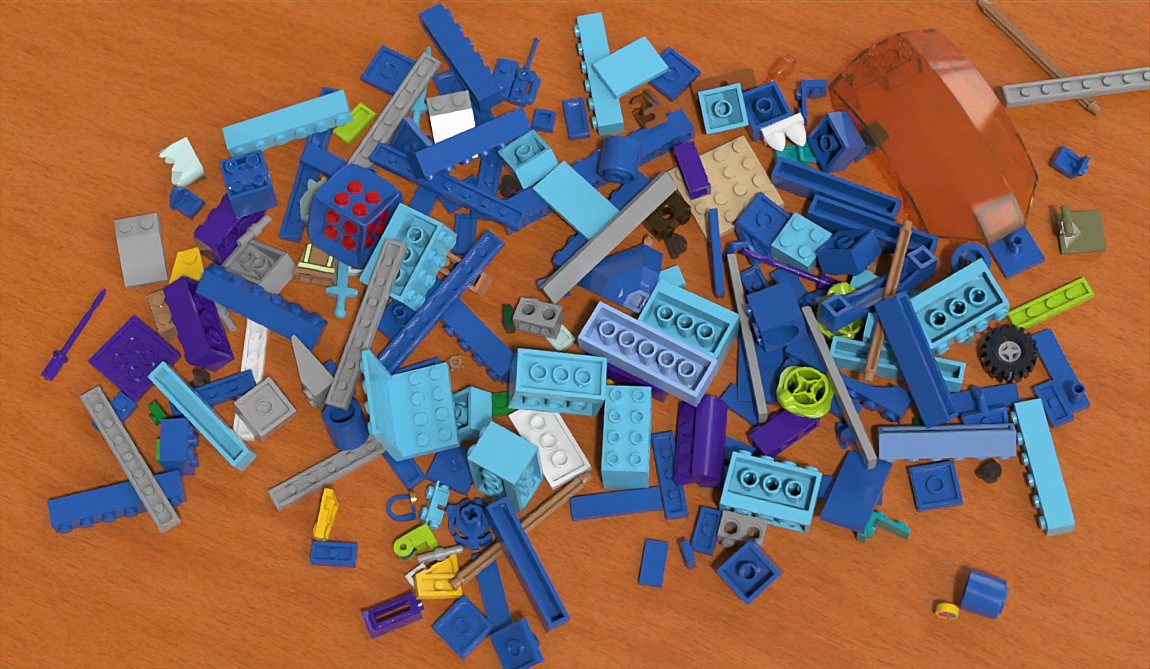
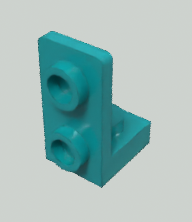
[856,511,911,544]

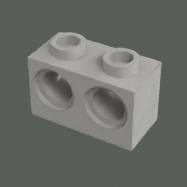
[512,297,565,340]
[717,510,768,548]

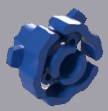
[445,499,494,550]

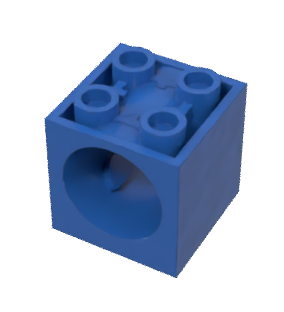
[219,150,279,218]
[745,281,809,353]

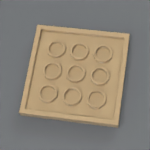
[668,135,784,243]

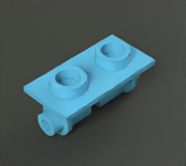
[419,481,450,530]

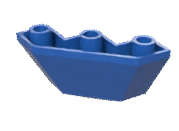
[577,244,663,314]

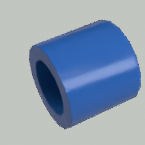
[598,136,642,183]
[951,243,991,275]
[322,399,369,451]
[959,569,1009,620]

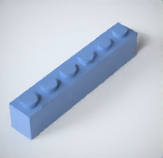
[877,423,1016,462]

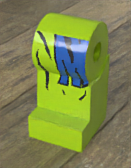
[394,523,439,562]

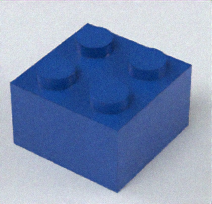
[743,80,793,142]
[806,111,866,173]
[816,229,882,276]
[160,418,199,476]
[716,538,784,605]

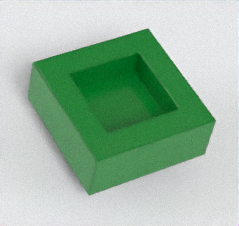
[492,392,514,418]
[148,401,168,426]

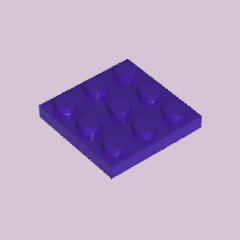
[88,315,181,403]

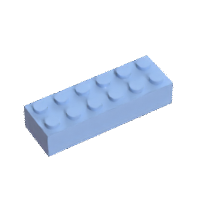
[578,301,718,407]

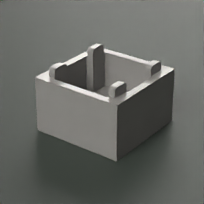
[233,377,296,443]

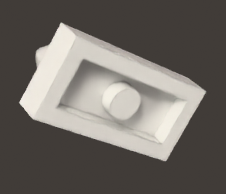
[761,113,806,151]

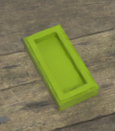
[332,102,377,146]

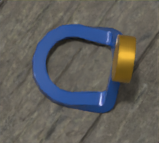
[387,491,417,522]

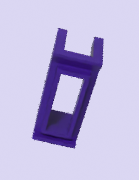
[674,141,711,201]
[361,592,424,639]

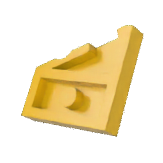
[169,247,205,284]
[313,488,339,542]
[413,554,462,599]

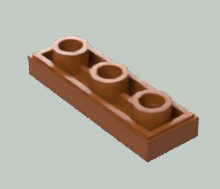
[690,68,757,104]

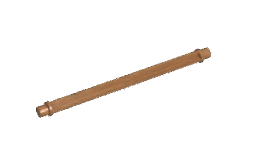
[977,0,1103,116]
[862,220,913,384]
[449,471,593,590]

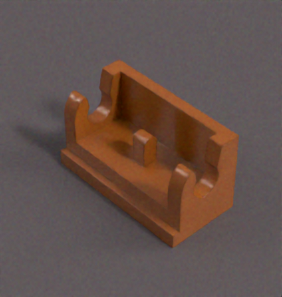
[631,89,668,130]

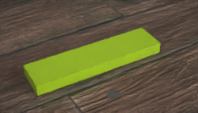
[1006,277,1095,330]

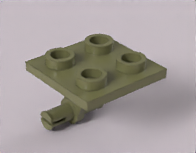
[1056,205,1106,255]

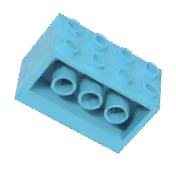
[359,203,457,312]
[910,258,1010,356]
[638,279,740,376]
[508,348,607,417]
[601,385,652,490]
[467,421,544,515]
[720,450,822,534]

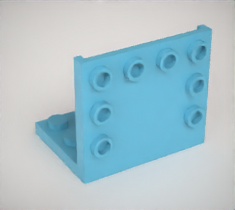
[360,350,460,462]

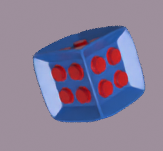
[308,163,403,269]

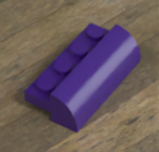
[674,395,728,487]

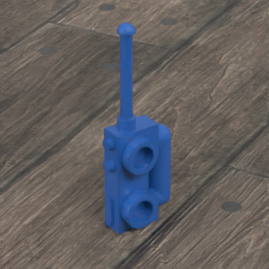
[508,38,541,108]

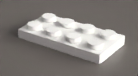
[508,409,591,491]

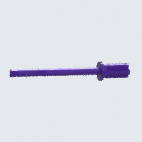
[741,248,842,291]
[41,289,106,382]

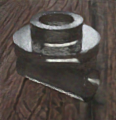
[498,175,521,199]
[664,233,687,259]
[189,368,211,389]
[974,458,1002,484]

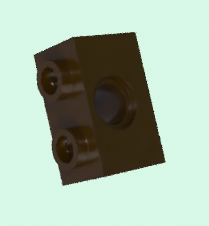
[642,191,691,242]

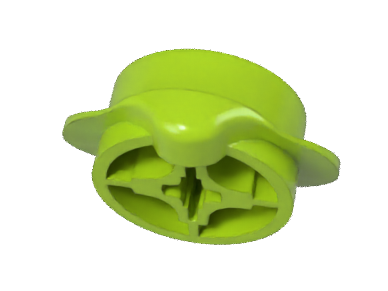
[816,282,867,341]
[776,366,834,418]

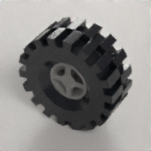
[980,324,1038,384]

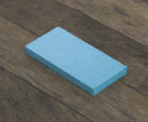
[533,161,620,241]

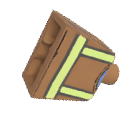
[294,244,339,287]

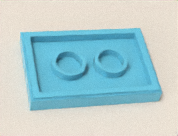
[592,36,669,99]

